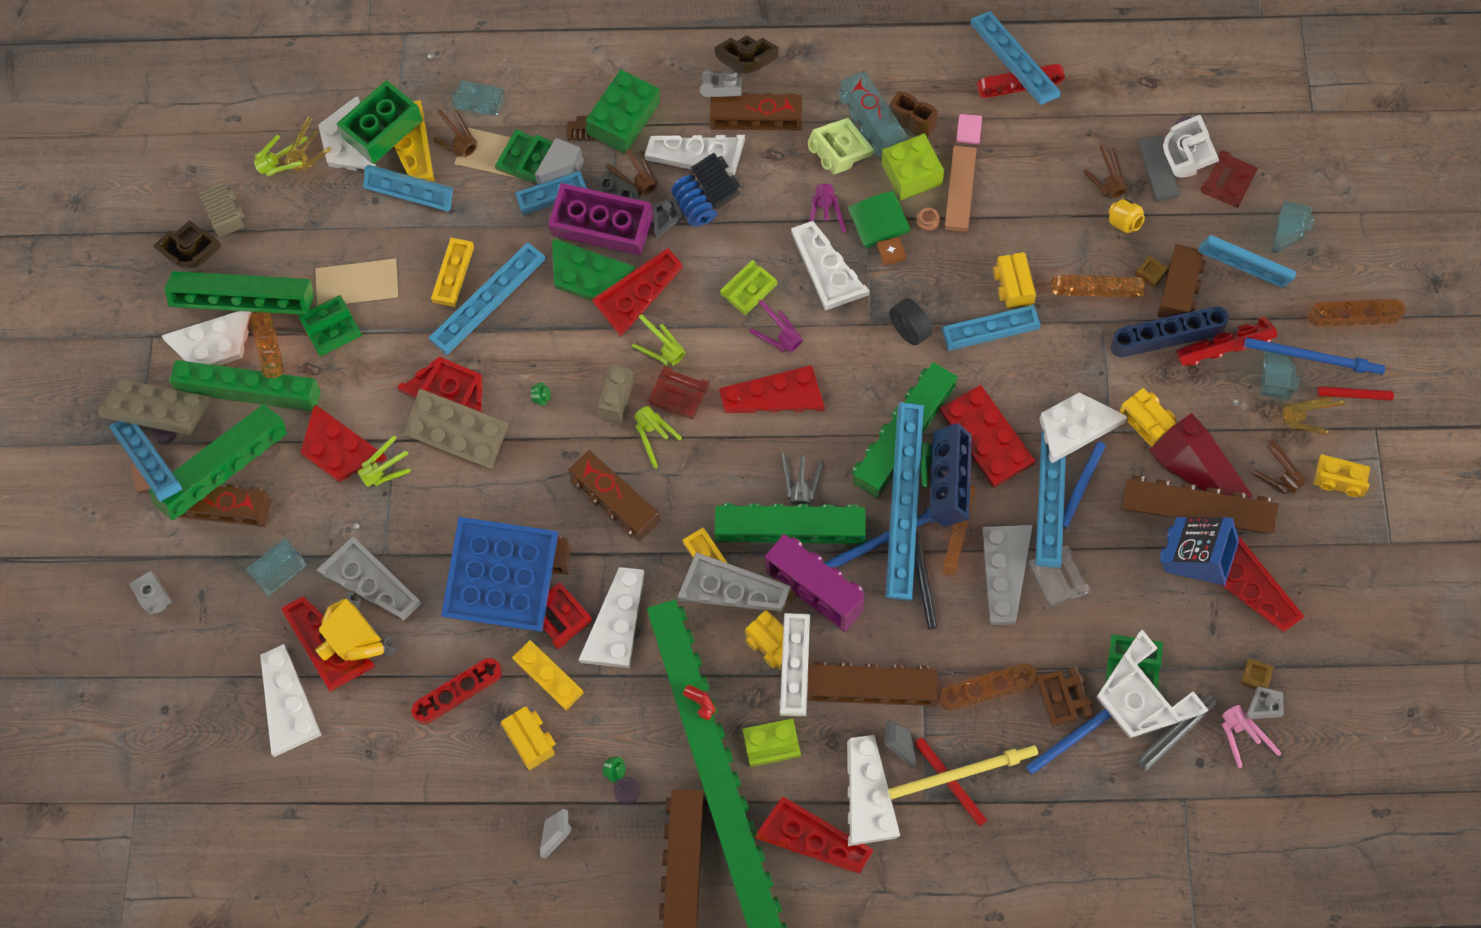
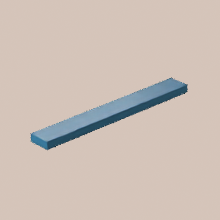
[885,402,924,601]

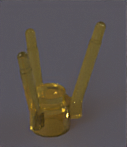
[284,116,332,173]
[1283,397,1345,434]

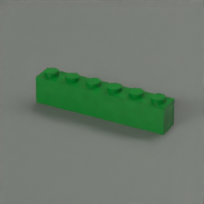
[164,271,314,315]
[169,360,321,411]
[852,362,958,499]
[148,404,287,521]
[715,503,865,544]

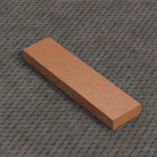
[945,146,977,232]

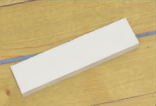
[780,613,810,716]

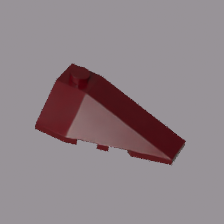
[1149,413,1253,499]

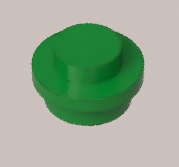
[531,382,551,406]
[603,756,626,783]

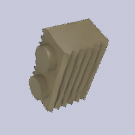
[198,181,245,238]
[597,365,635,424]

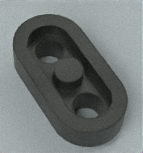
[597,173,640,200]

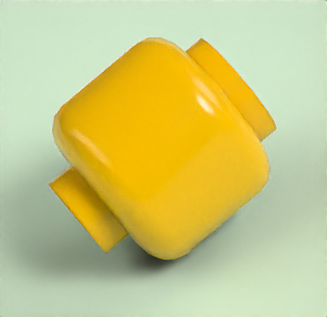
[1108,199,1145,234]

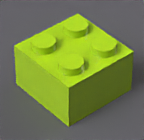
[882,134,944,201]

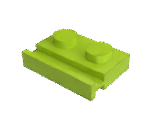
[720,260,778,315]
[743,719,801,767]

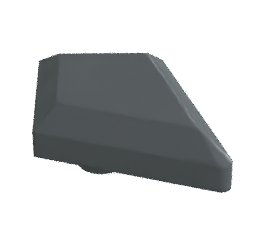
[653,197,683,238]
[884,720,917,768]

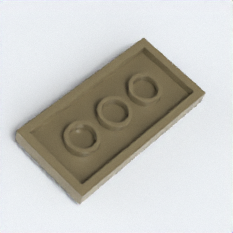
[98,379,210,435]
[403,389,509,468]

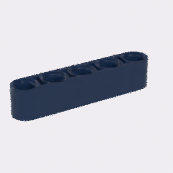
[1110,306,1229,357]

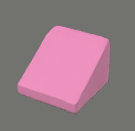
[956,114,982,145]

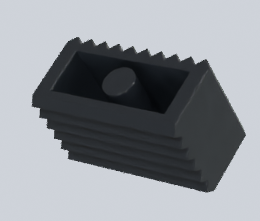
[691,152,741,209]

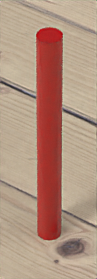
[914,737,988,827]

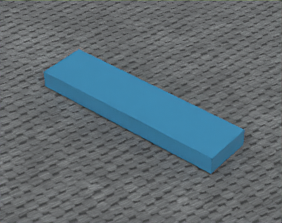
[363,164,453,212]
[1198,235,1296,288]
[941,305,1041,351]

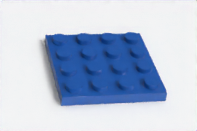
[441,517,559,632]

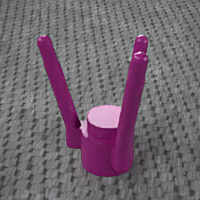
[809,183,846,233]
[749,300,803,353]

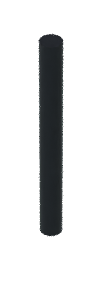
[915,532,938,630]

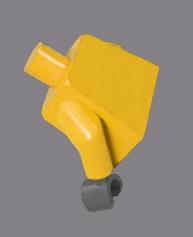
[315,592,398,661]

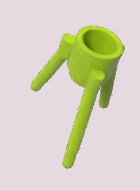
[254,135,308,177]
[632,314,686,366]
[634,406,682,469]
[358,436,411,487]

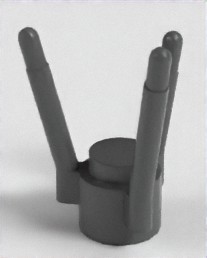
[781,453,824,505]

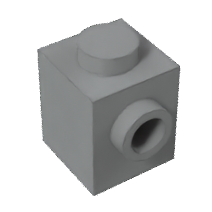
[129,571,172,615]

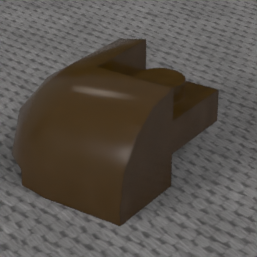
[715,35,779,74]
[153,220,221,269]

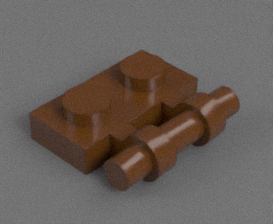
[1036,667,1094,727]

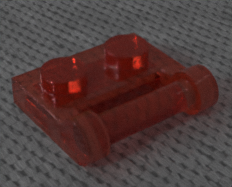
[1200,151,1258,208]
[648,366,710,420]

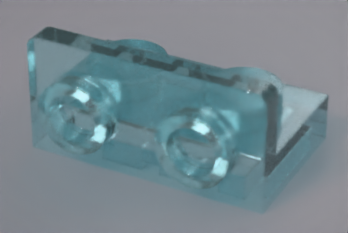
[451,80,505,116]

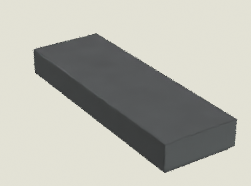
[1137,135,1179,202]

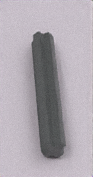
[1136,694,1217,771]

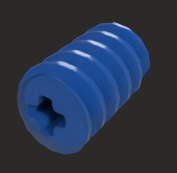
[671,175,717,227]

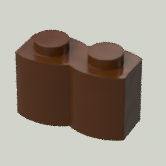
[889,91,938,139]

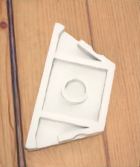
[318,96,376,171]
[162,311,253,366]
[1040,393,1127,463]

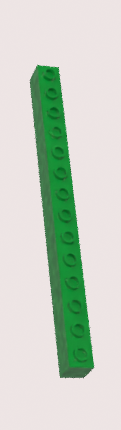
[647,599,788,928]

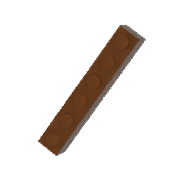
[1120,475,1279,534]
[781,661,937,706]
[659,789,705,928]

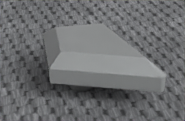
[1245,687,1284,719]
[540,809,571,859]

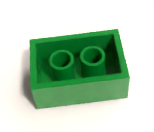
[585,69,660,154]
[336,80,423,164]

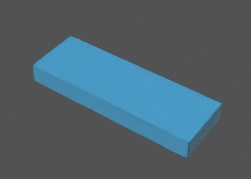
[515,171,587,215]

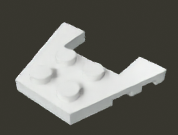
[1097,630,1208,739]

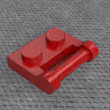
[543,582,593,649]

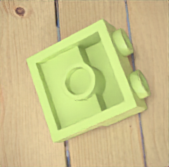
[808,118,874,175]

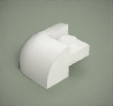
[1163,115,1219,177]

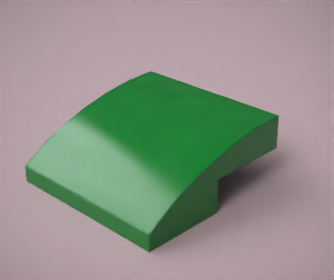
[495,129,553,182]
[848,191,911,249]
[298,295,362,357]
[1105,634,1163,690]

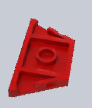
[397,356,483,412]
[300,405,387,483]

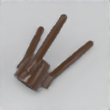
[434,109,477,157]
[1084,145,1127,199]
[606,149,658,196]
[1253,439,1307,494]

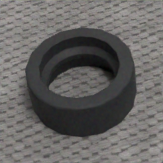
[889,298,932,346]

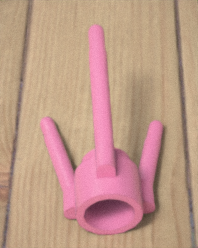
[1221,705,1281,768]

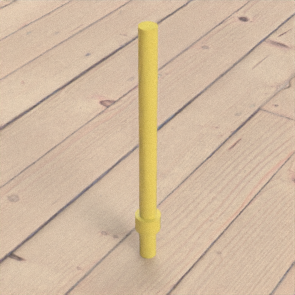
[888,745,1038,799]

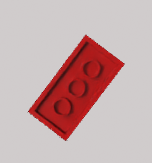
[940,385,1035,488]

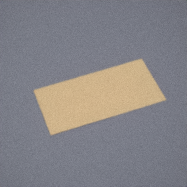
[454,128,523,180]
[315,258,398,306]

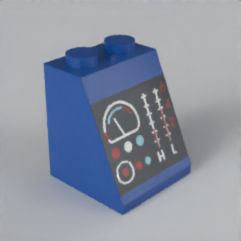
[1160,517,1239,585]

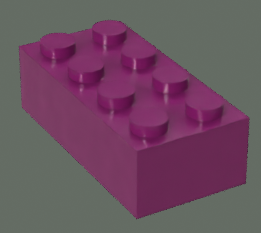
[548,183,654,256]
[765,534,865,632]

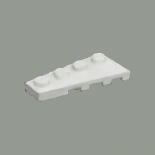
[645,135,745,176]
[791,221,869,311]
[579,567,645,668]
[260,644,322,757]
[847,735,900,846]

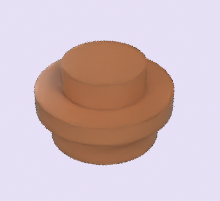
[916,208,940,231]

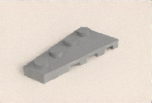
[982,525,1033,625]
[316,537,422,621]
[677,552,791,612]

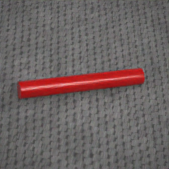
[1317,386,1394,401]

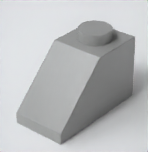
[535,138,584,185]

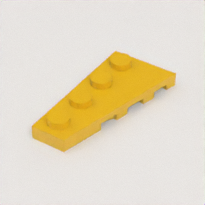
[394,100,435,182]

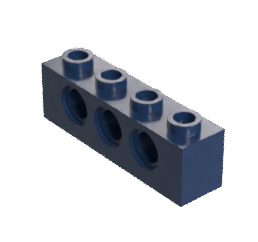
[929,423,972,527]

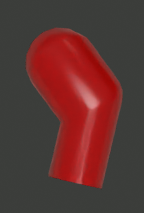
[683,685,715,720]

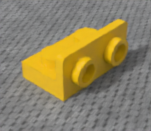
[1313,454,1371,497]

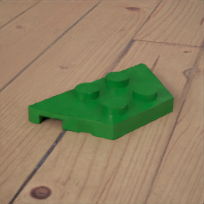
[552,238,636,301]

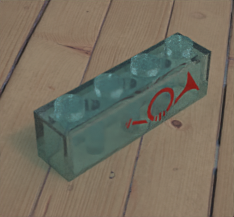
[839,70,909,158]

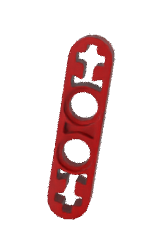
[976,64,1065,98]
[411,658,502,724]

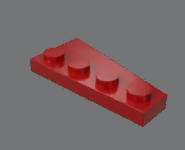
[592,248,683,337]
[1176,316,1278,366]
[719,365,825,413]
[1221,537,1305,633]
[281,596,375,692]
[756,796,874,874]

